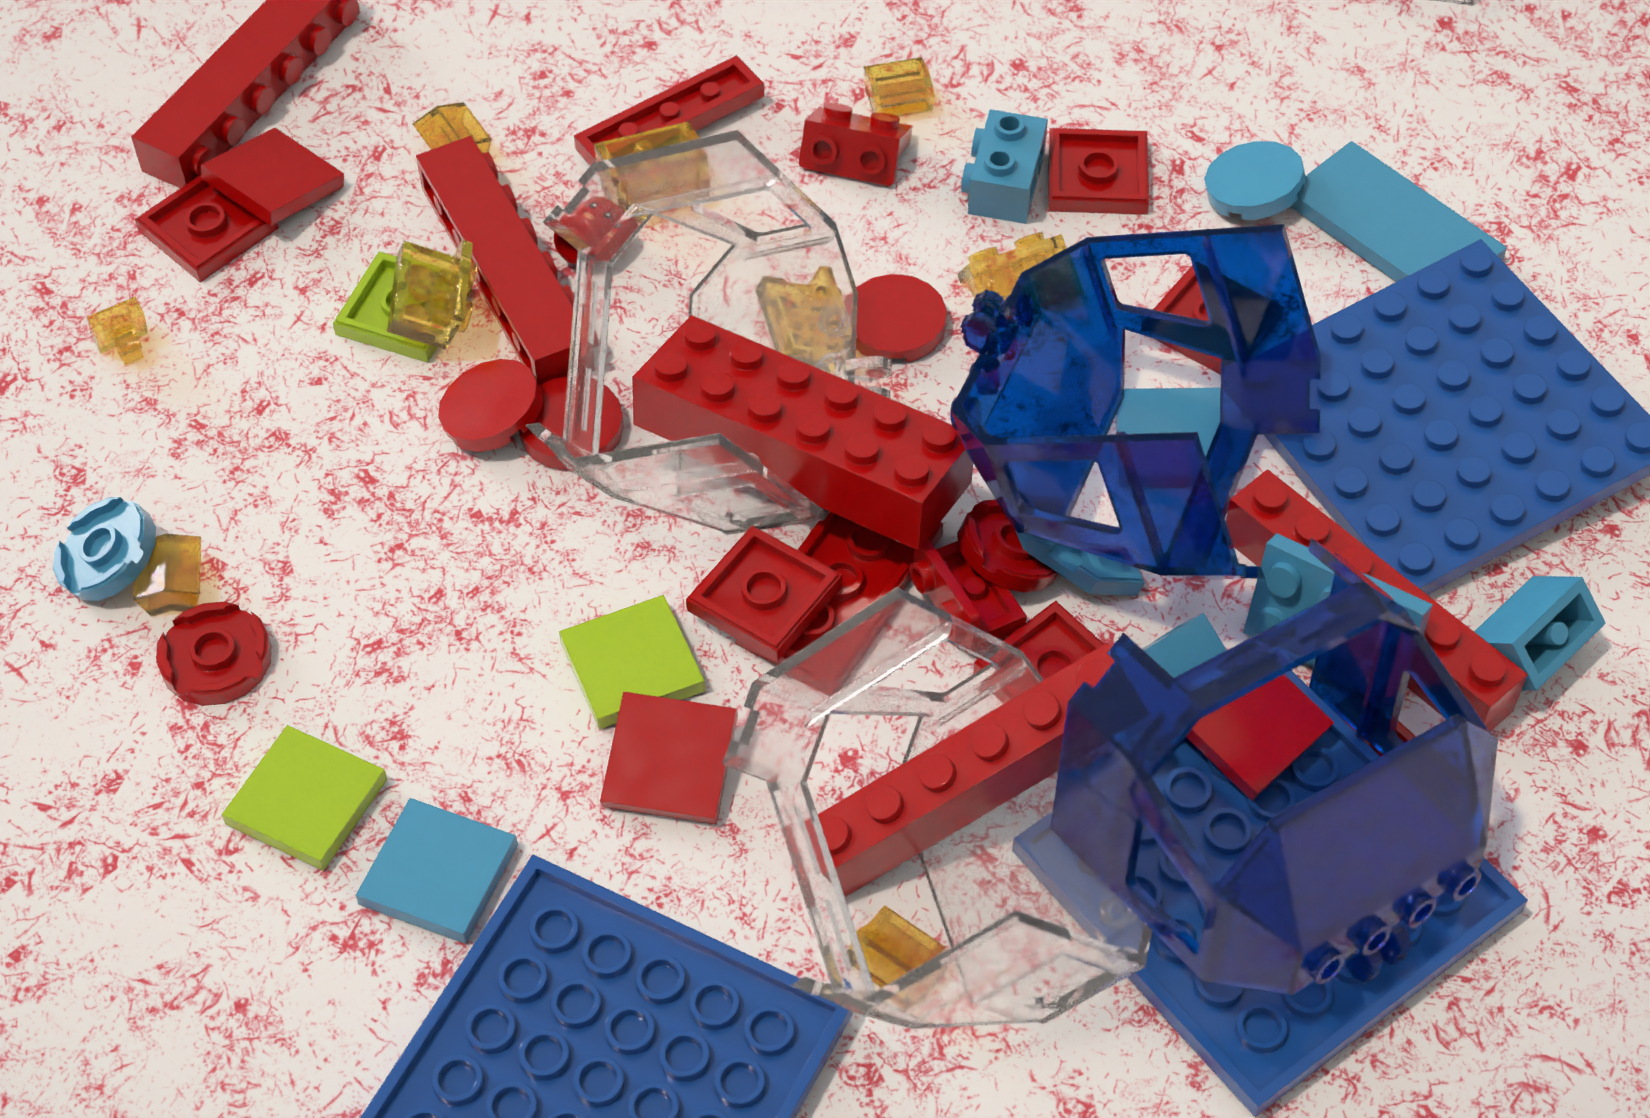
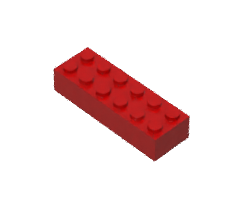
[632,315,977,550]

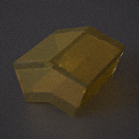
[863,57,935,116]
[412,102,492,153]
[133,533,201,617]
[843,905,946,1003]

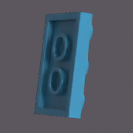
[1243,533,1433,705]

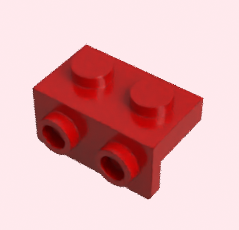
[799,103,913,186]
[909,538,1027,653]

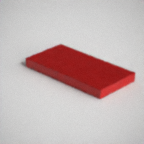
[735,510,944,693]

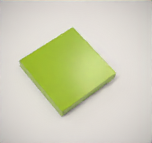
[333,251,472,363]
[559,594,705,730]
[221,725,387,871]

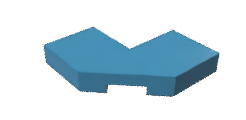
[1007,496,1145,596]

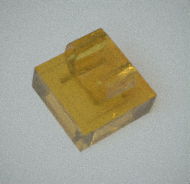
[87,296,148,366]

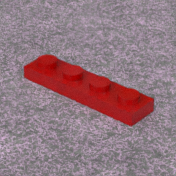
[574,55,764,178]

